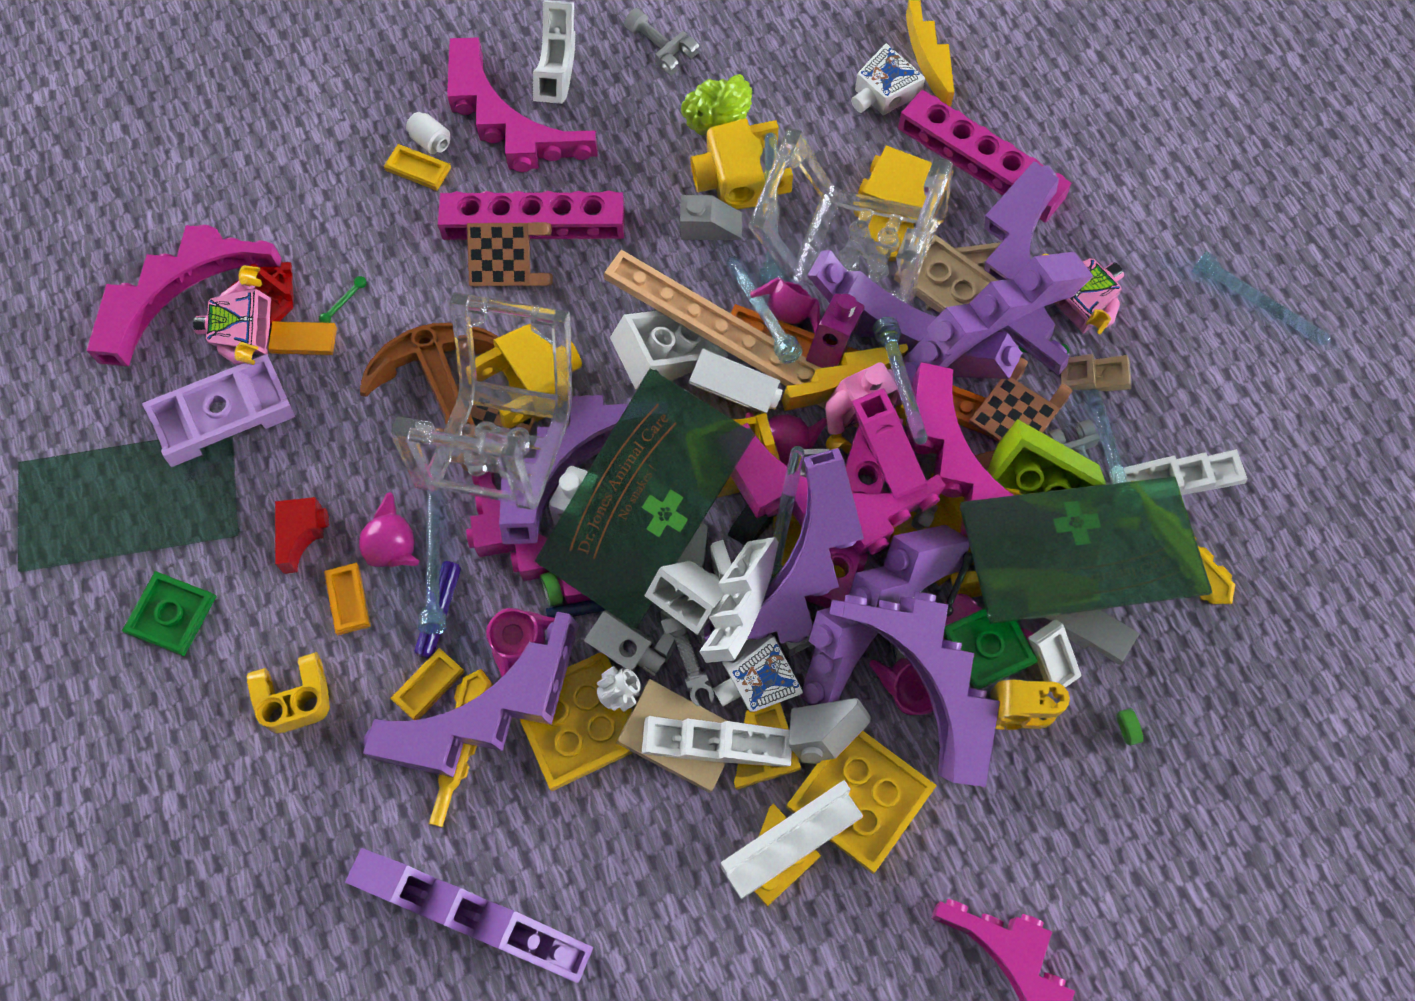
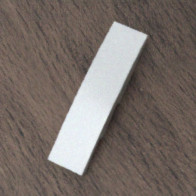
[1109,449,1247,503]
[699,537,779,663]
[642,716,792,767]

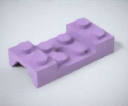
[142,354,295,467]

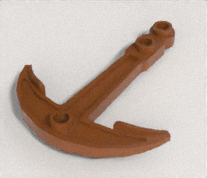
[360,323,498,473]

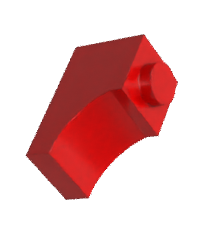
[275,497,329,574]

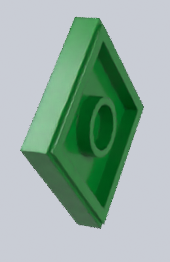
[122,571,217,657]
[943,599,1038,689]

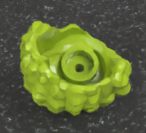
[681,74,752,136]

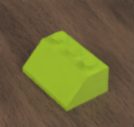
[987,419,1106,504]

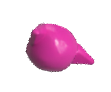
[750,277,820,333]
[746,412,827,468]
[359,492,419,567]
[486,608,555,678]
[869,657,934,715]

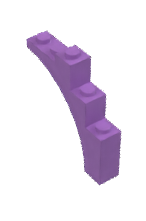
[894,252,1094,393]
[499,395,669,544]
[704,448,864,643]
[800,525,971,705]
[830,591,1000,787]

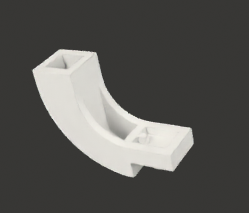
[533,0,575,104]

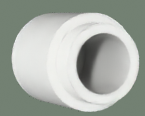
[406,112,450,155]

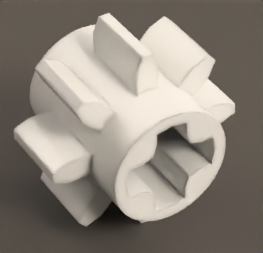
[597,666,641,712]

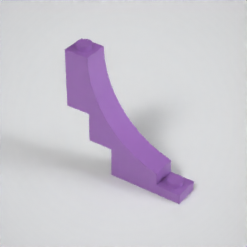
[984,161,1069,376]
[807,250,1022,379]
[363,612,579,777]
[345,848,593,984]

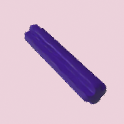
[414,561,461,659]

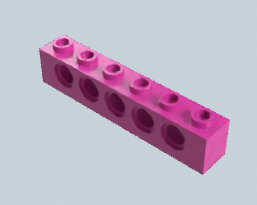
[898,90,1072,223]
[438,191,625,240]
[805,418,904,608]

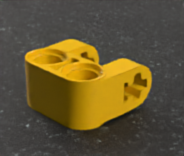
[247,652,330,734]
[990,680,1070,730]

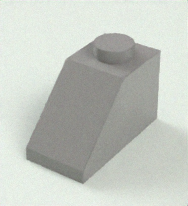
[680,195,742,240]
[788,698,871,764]

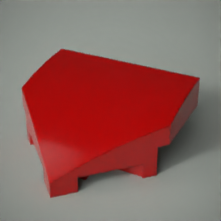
[226,262,293,329]

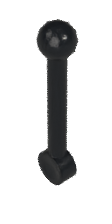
[945,551,975,617]

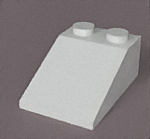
[610,311,728,389]

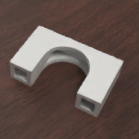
[688,348,783,413]

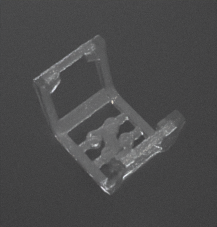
[748,128,953,306]
[391,292,572,510]

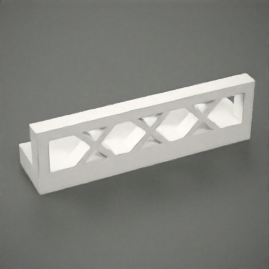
[721,780,863,899]

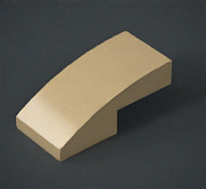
[1061,354,1131,391]

